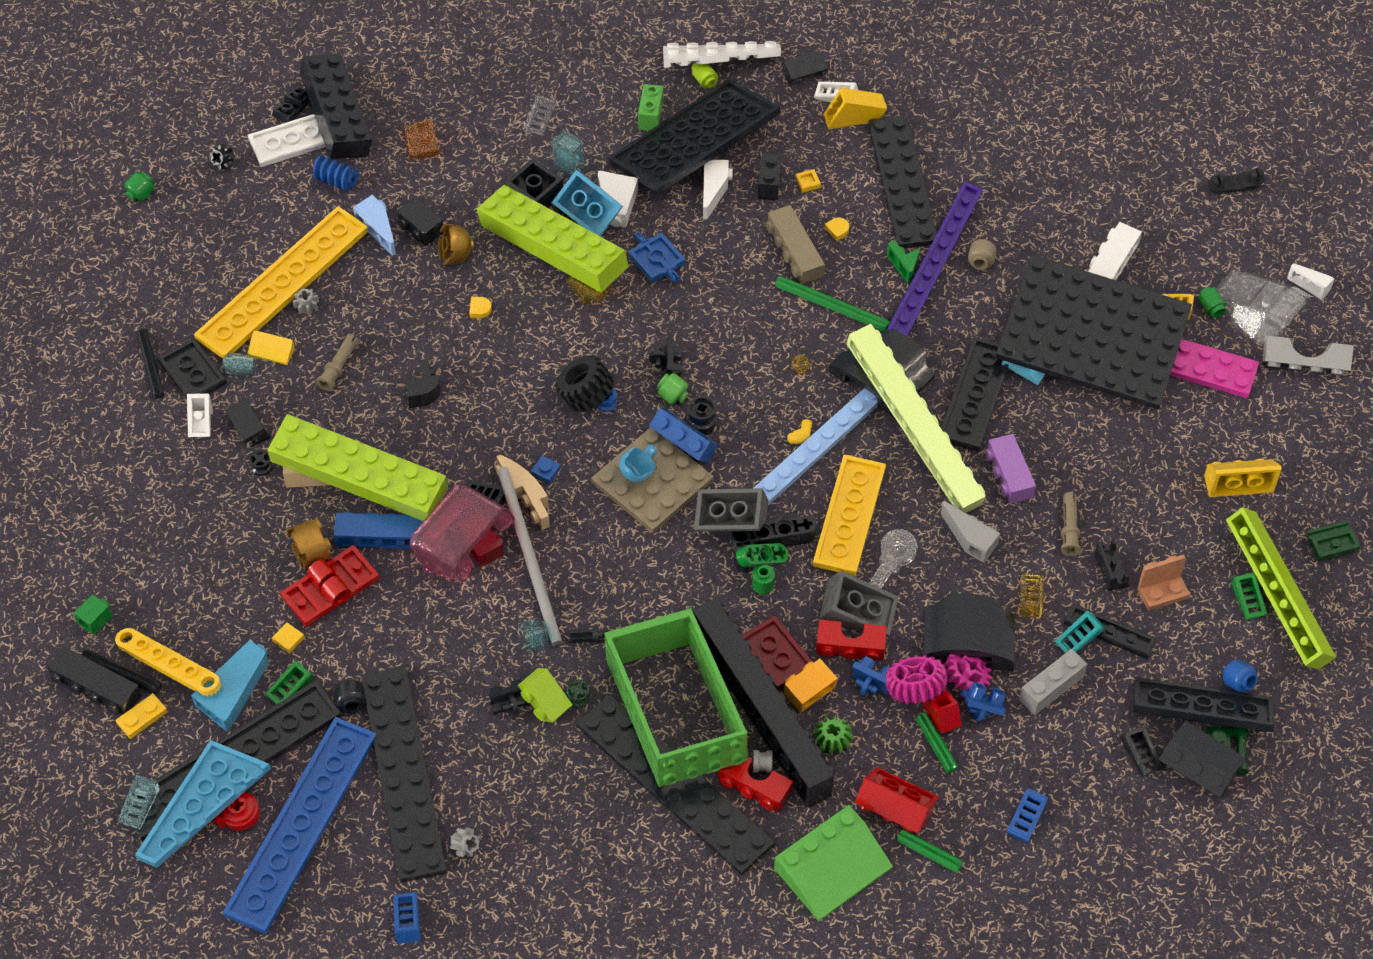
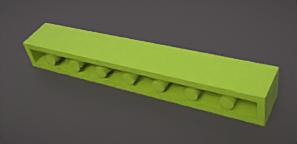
[1226,507,1336,670]

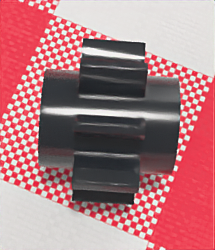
[209,144,236,170]

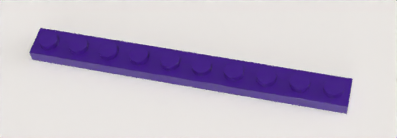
[887,181,983,337]

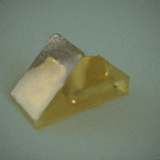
[566,276,612,304]

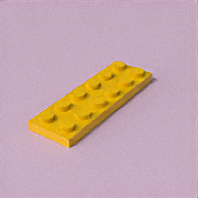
[813,455,886,576]

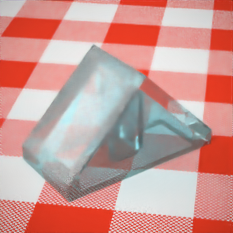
[518,618,549,653]

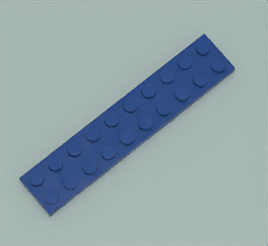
[223,717,377,934]

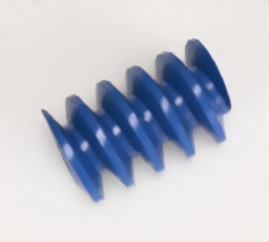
[313,155,359,191]

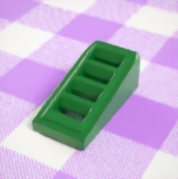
[1231,573,1268,620]
[265,660,315,705]

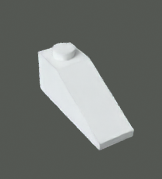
[703,160,732,219]

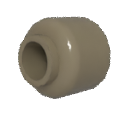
[968,239,996,270]

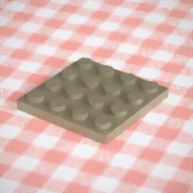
[591,427,714,533]

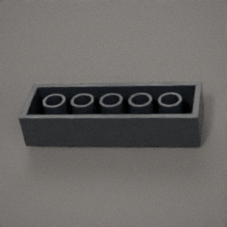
[299,54,372,159]

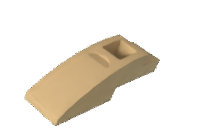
[495,455,550,530]

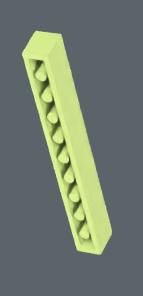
[847,324,986,513]

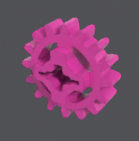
[944,654,992,691]

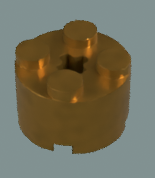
[286,518,332,570]

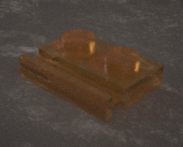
[404,119,439,160]

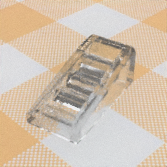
[524,95,556,136]

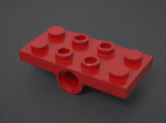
[280,545,380,627]

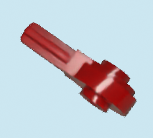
[207,792,261,831]

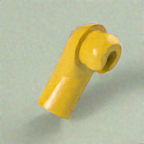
[787,419,812,444]

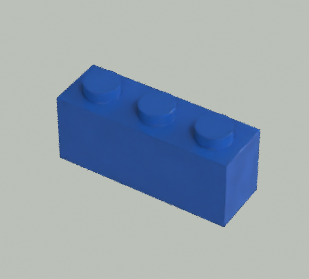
[649,408,719,463]

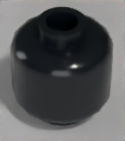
[335,679,366,714]

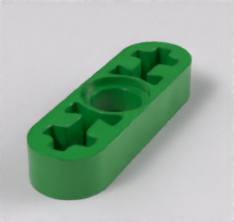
[736,543,788,567]

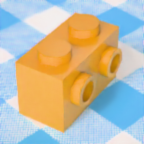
[783,659,838,713]

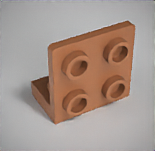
[1137,555,1190,611]

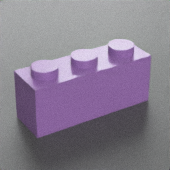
[985,434,1036,504]

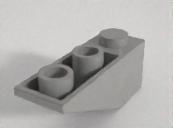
[941,501,1000,563]

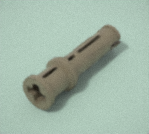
[316,334,359,391]
[1061,492,1081,556]

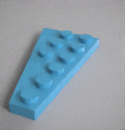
[135,740,271,868]

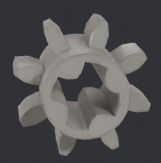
[293,289,319,314]
[450,827,480,857]

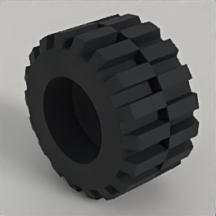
[555,355,614,412]

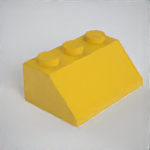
[1204,459,1281,497]

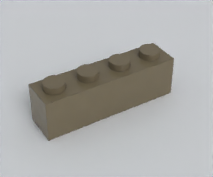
[766,205,825,284]

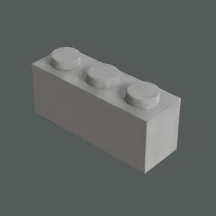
[1019,649,1087,715]

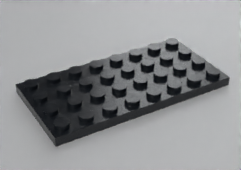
[608,79,781,194]

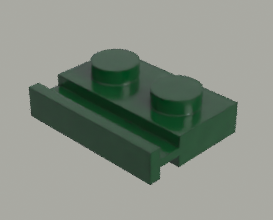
[1306,520,1361,561]

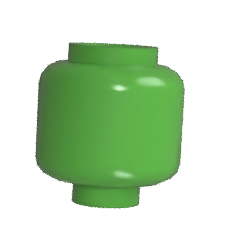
[657,373,689,405]

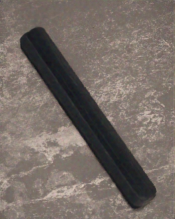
[137,328,164,399]
[81,650,162,694]

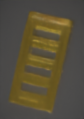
[1019,574,1044,619]

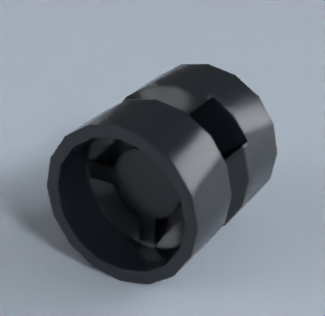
[688,396,716,435]

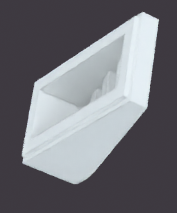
[814,82,858,102]
[1287,263,1334,299]

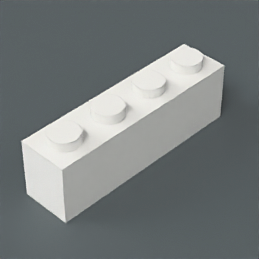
[1085,222,1142,280]

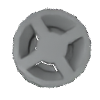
[753,750,772,773]

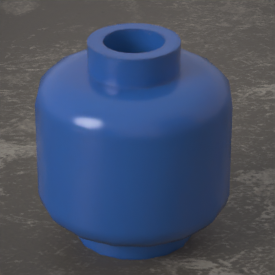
[1223,660,1258,693]

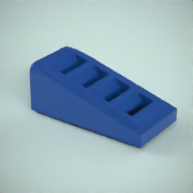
[1006,788,1048,843]
[393,892,421,944]

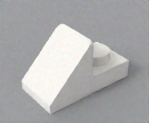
[187,394,213,437]

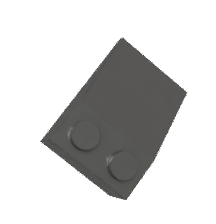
[819,571,898,637]

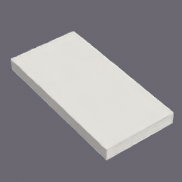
[248,114,325,167]

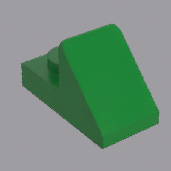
[887,240,920,284]

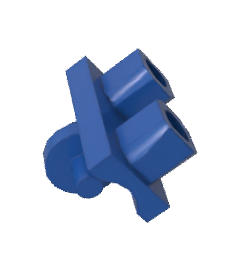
[851,656,889,696]
[961,682,1006,722]

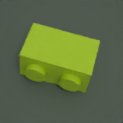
[518,668,572,722]

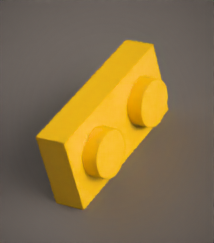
[115,693,168,739]

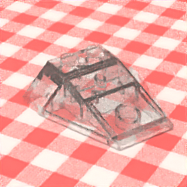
[1216,269,1314,348]

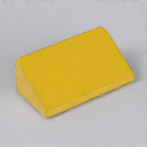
[247,331,295,365]

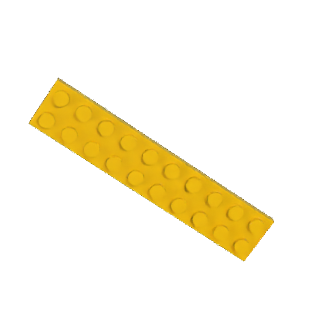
[194,206,369,360]

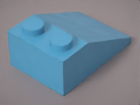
[552,170,623,237]

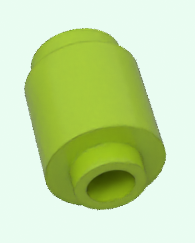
[691,63,718,89]

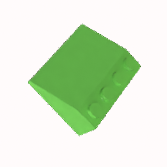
[774,805,893,921]

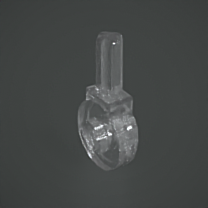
[869,529,918,588]

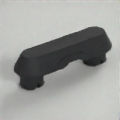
[1208,168,1265,194]

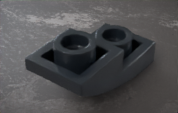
[272,87,309,123]

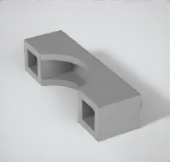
[1262,336,1354,375]

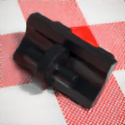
[649,338,683,380]
[489,679,530,715]

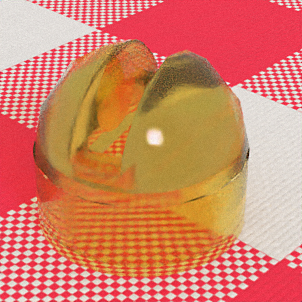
[792,355,809,373]

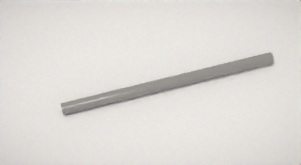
[497,467,562,646]

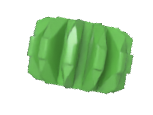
[813,715,853,756]

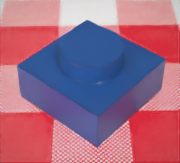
[531,456,561,484]

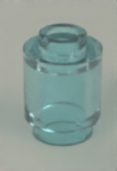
[222,353,255,376]

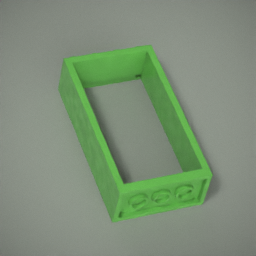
[604,608,747,787]

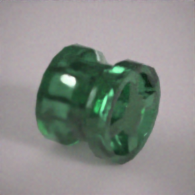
[566,680,590,708]

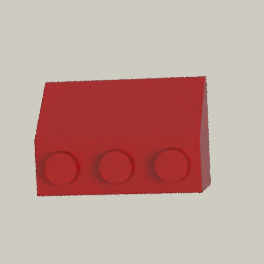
[854,767,940,833]

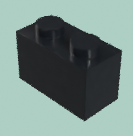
[758,153,782,200]
[397,197,443,246]

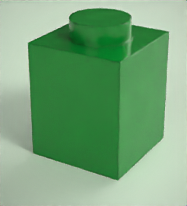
[74,594,112,635]

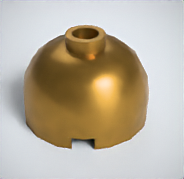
[438,224,474,265]

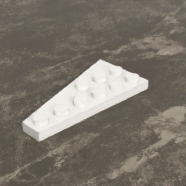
[663,41,781,68]

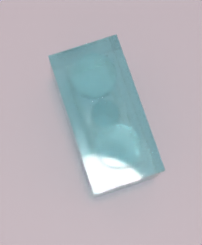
[552,130,585,177]

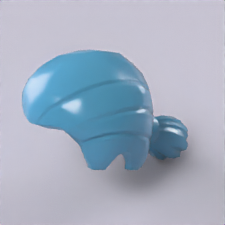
[619,444,658,483]

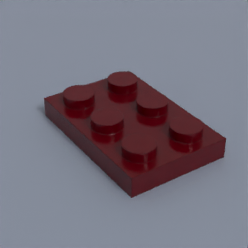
[741,615,812,691]

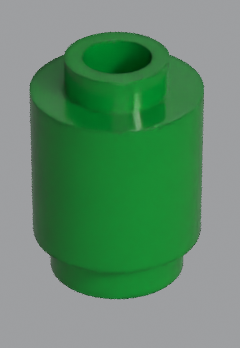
[1198,287,1227,319]
[752,564,775,595]

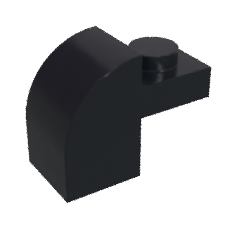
[405,359,441,408]

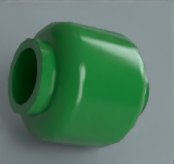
[124,171,155,201]

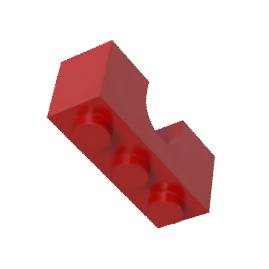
[816,620,887,661]
[718,756,793,813]

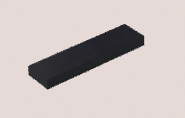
[1064,603,1157,659]

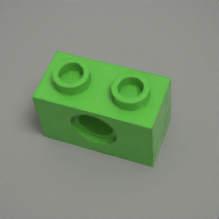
[638,84,664,130]

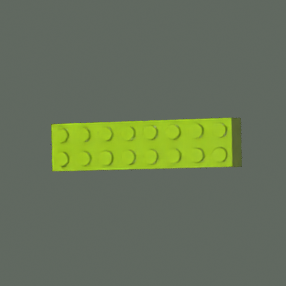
[477,185,628,292]
[267,414,448,524]

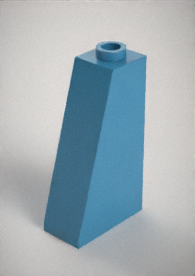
[191,640,269,732]

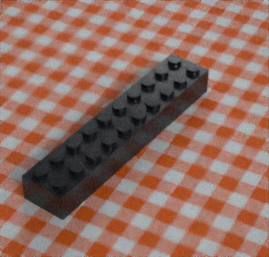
[692,598,835,808]

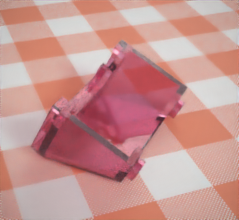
[410,484,515,582]

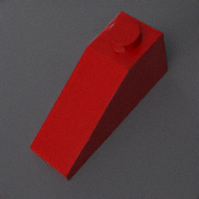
[921,689,962,734]

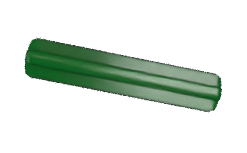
[916,713,958,774]
[897,829,963,873]

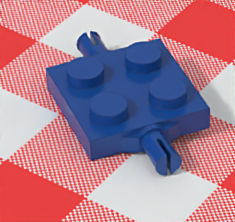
[628,231,686,283]

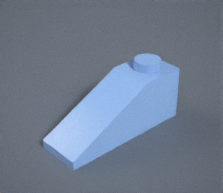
[353,195,396,256]

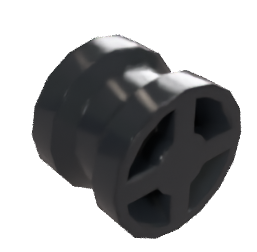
[249,449,273,476]

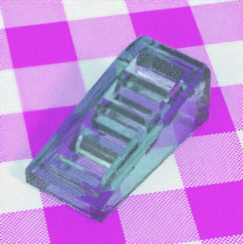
[118,775,160,829]

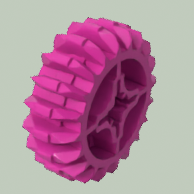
[885,655,948,705]

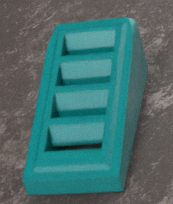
[1055,611,1105,653]

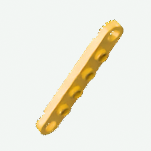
[115,628,222,697]

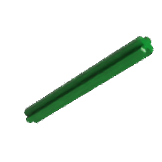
[775,276,890,331]

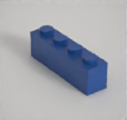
[333,512,426,549]

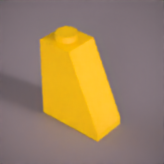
[824,88,887,129]

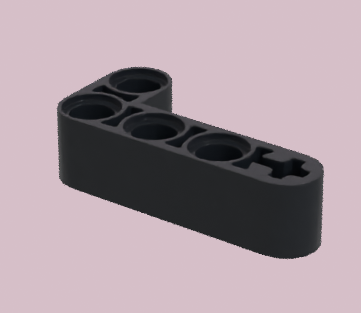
[731,516,816,573]

